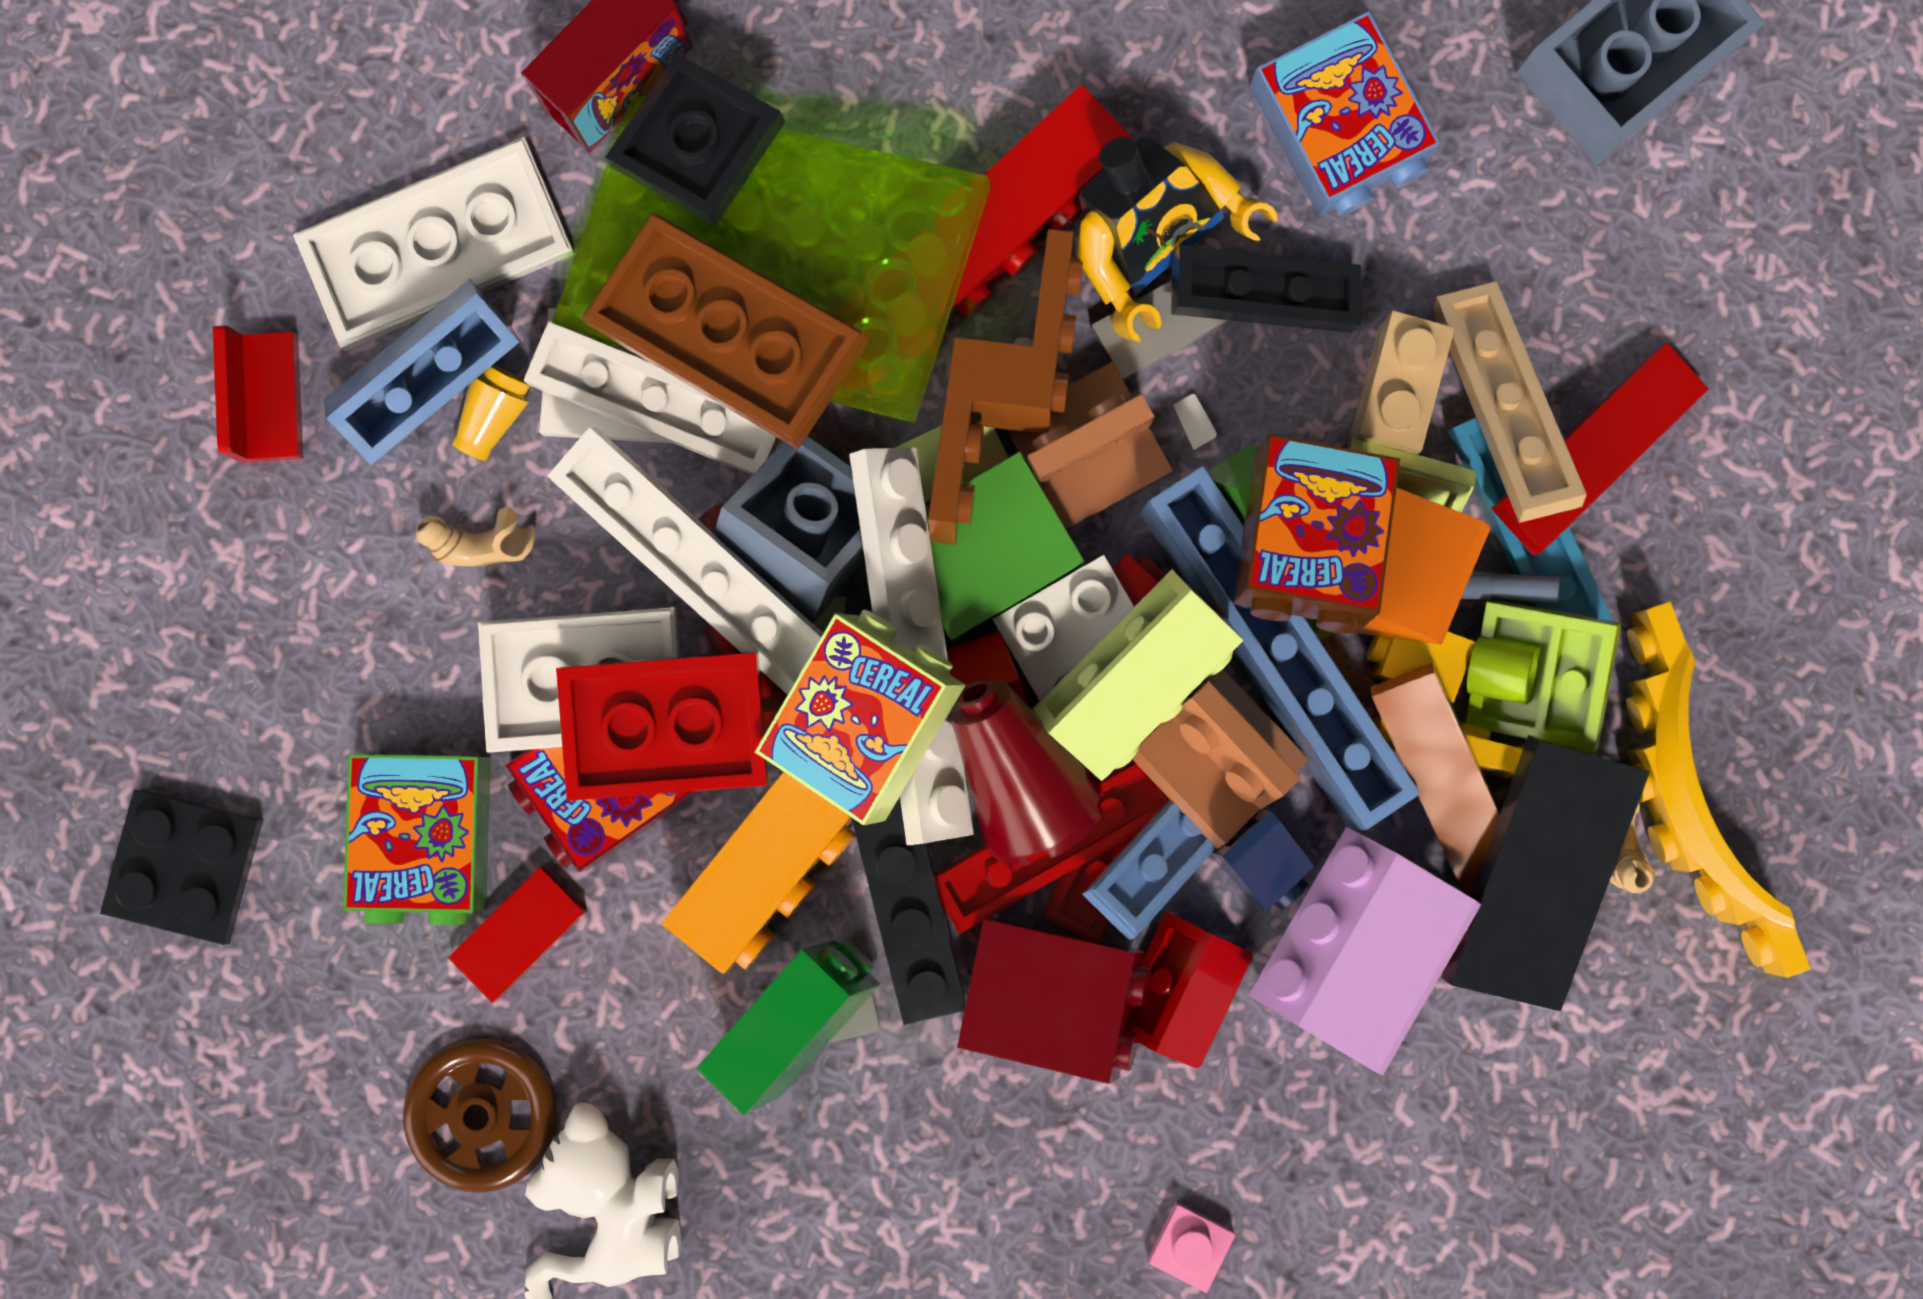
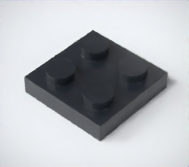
[605,53,786,227]
[100,789,263,945]

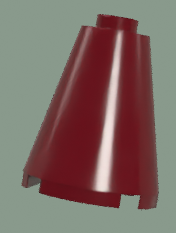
[950,680,1104,866]

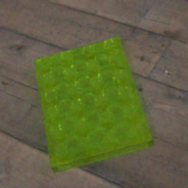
[552,95,991,423]

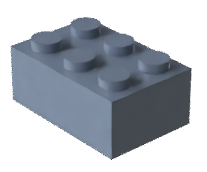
[1516,0,1766,166]

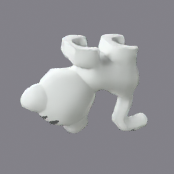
[525,1102,681,1299]

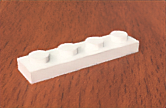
[524,322,779,475]

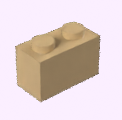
[1347,311,1455,455]

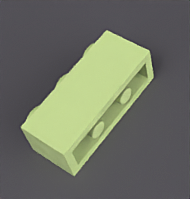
[1033,570,1243,781]

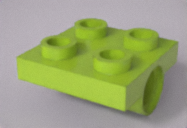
[1465,599,1621,753]

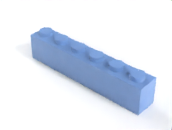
[1139,466,1421,831]

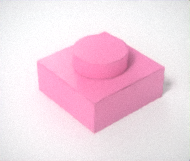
[1147,1201,1236,1293]

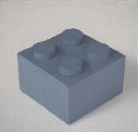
[714,436,865,623]

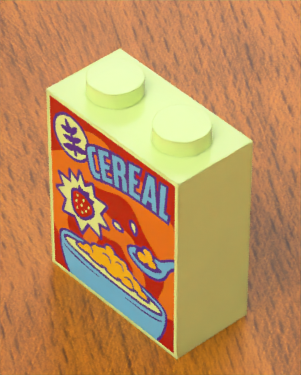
[755,610,965,825]

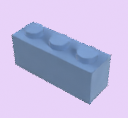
[324,279,520,465]

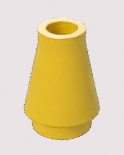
[452,364,530,461]

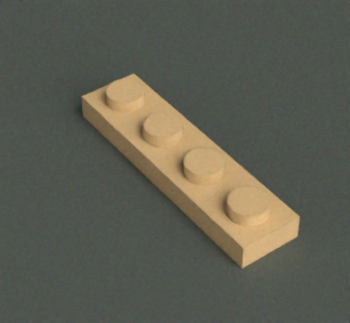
[1433,281,1587,523]

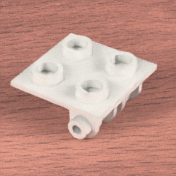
[993,555,1134,701]

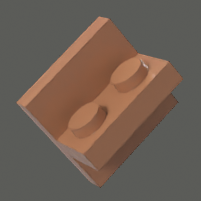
[1005,361,1173,531]
[1132,669,1309,849]

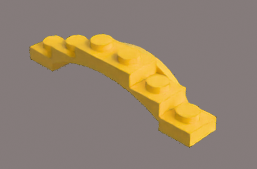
[1626,601,1811,978]

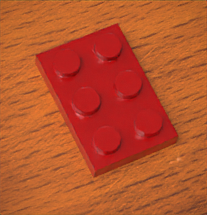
[556,652,769,801]

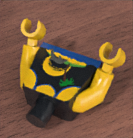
[1076,137,1278,342]

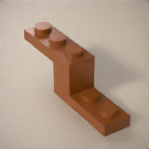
[928,229,1083,545]

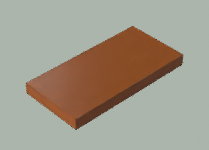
[582,212,869,450]

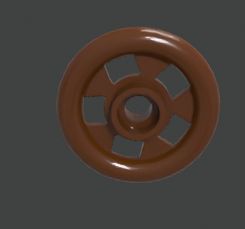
[403,1037,557,1192]

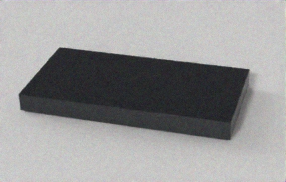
[1441,735,1650,1011]

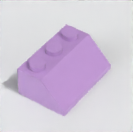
[1248,827,1481,1076]

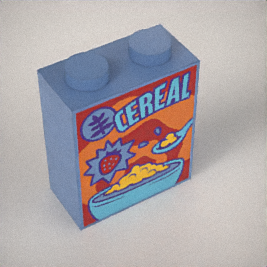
[1249,11,1441,217]

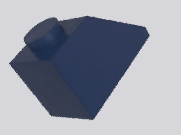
[1210,809,1314,911]

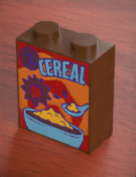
[1233,434,1400,633]

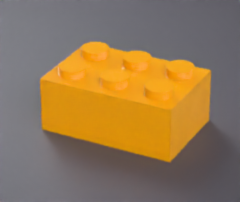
[661,772,856,975]

